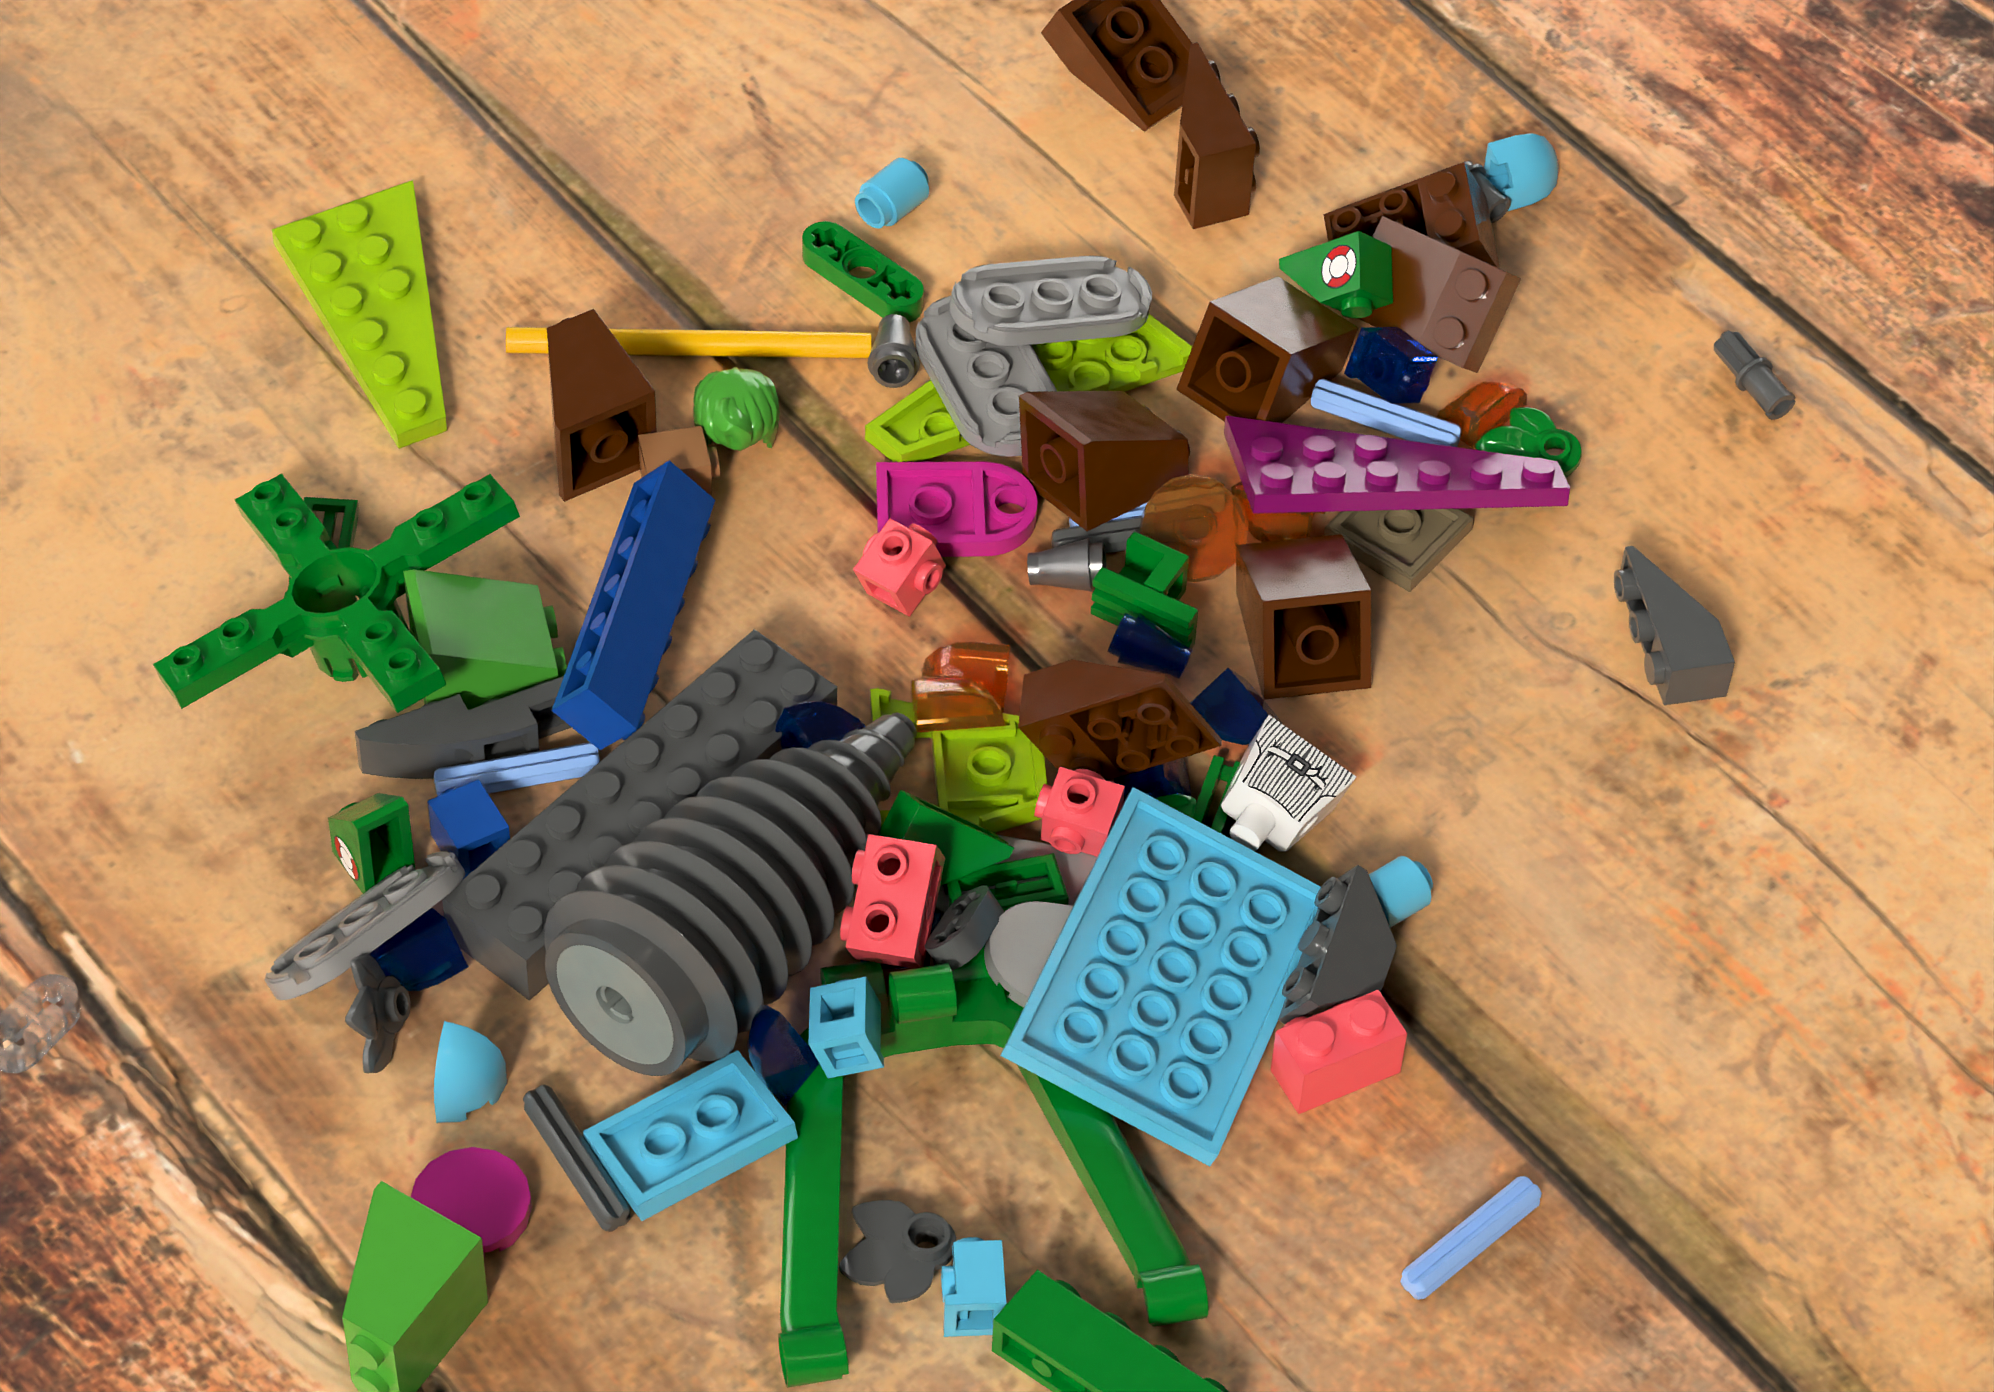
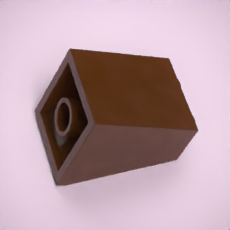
[1176,276,1359,423]
[547,309,657,502]
[1019,391,1190,532]
[1236,534,1371,700]

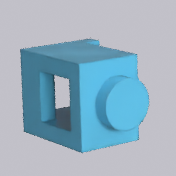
[808,977,884,1079]
[941,1237,1007,1337]

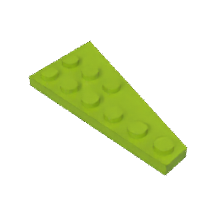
[272,180,447,449]

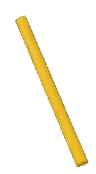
[506,327,871,359]

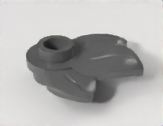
[345,955,411,1073]
[839,1200,956,1303]

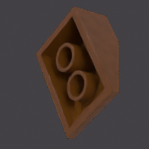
[1041,0,1192,132]
[1357,216,1521,373]

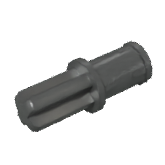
[1714,330,1796,420]

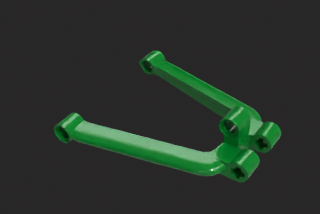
[778,945,1208,1388]

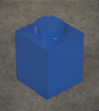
[427,779,510,879]

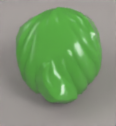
[693,367,780,451]

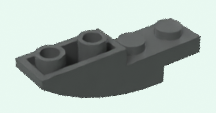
[355,676,572,779]

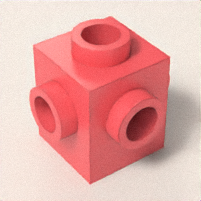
[853,518,946,617]
[1034,767,1125,857]

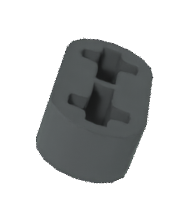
[925,885,1004,971]

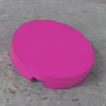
[410,1147,532,1258]

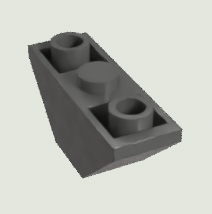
[1278,865,1397,1024]

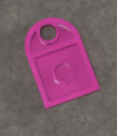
[876,462,1038,557]

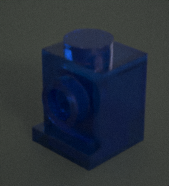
[1344,327,1438,404]

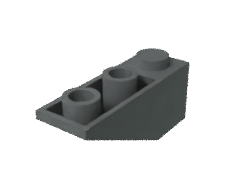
[1614,546,1735,705]

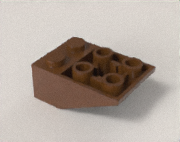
[1174,42,1260,229]
[1323,162,1500,269]
[1018,659,1222,781]

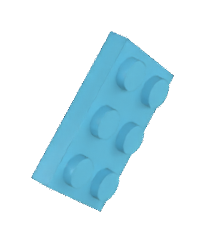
[583,1050,798,1221]

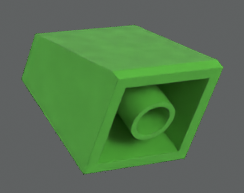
[403,569,567,710]
[342,1181,488,1392]

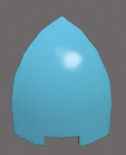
[1484,133,1559,212]
[434,1021,507,1123]

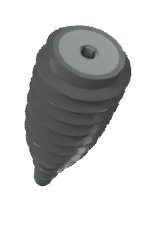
[544,713,917,1076]

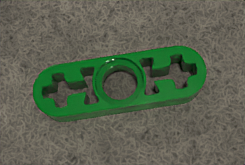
[802,221,924,323]

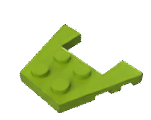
[870,688,1047,833]

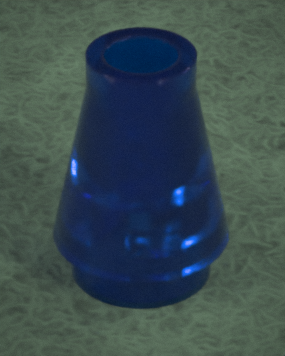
[1108,613,1193,679]

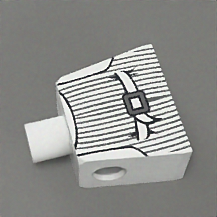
[1221,715,1356,851]

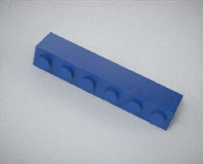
[551,460,715,750]

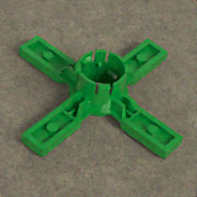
[153,473,520,713]

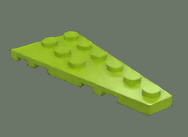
[865,314,1192,462]

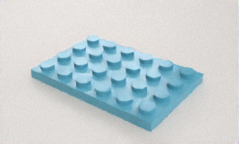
[1000,787,1321,1166]

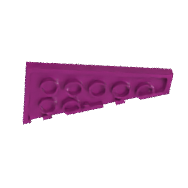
[1224,416,1570,513]

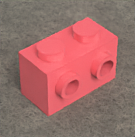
[840,834,945,969]
[1270,989,1407,1114]

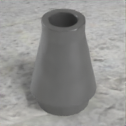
[867,314,920,388]
[1027,538,1107,592]

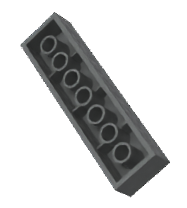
[442,629,837,1001]

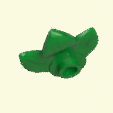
[1475,407,1582,478]

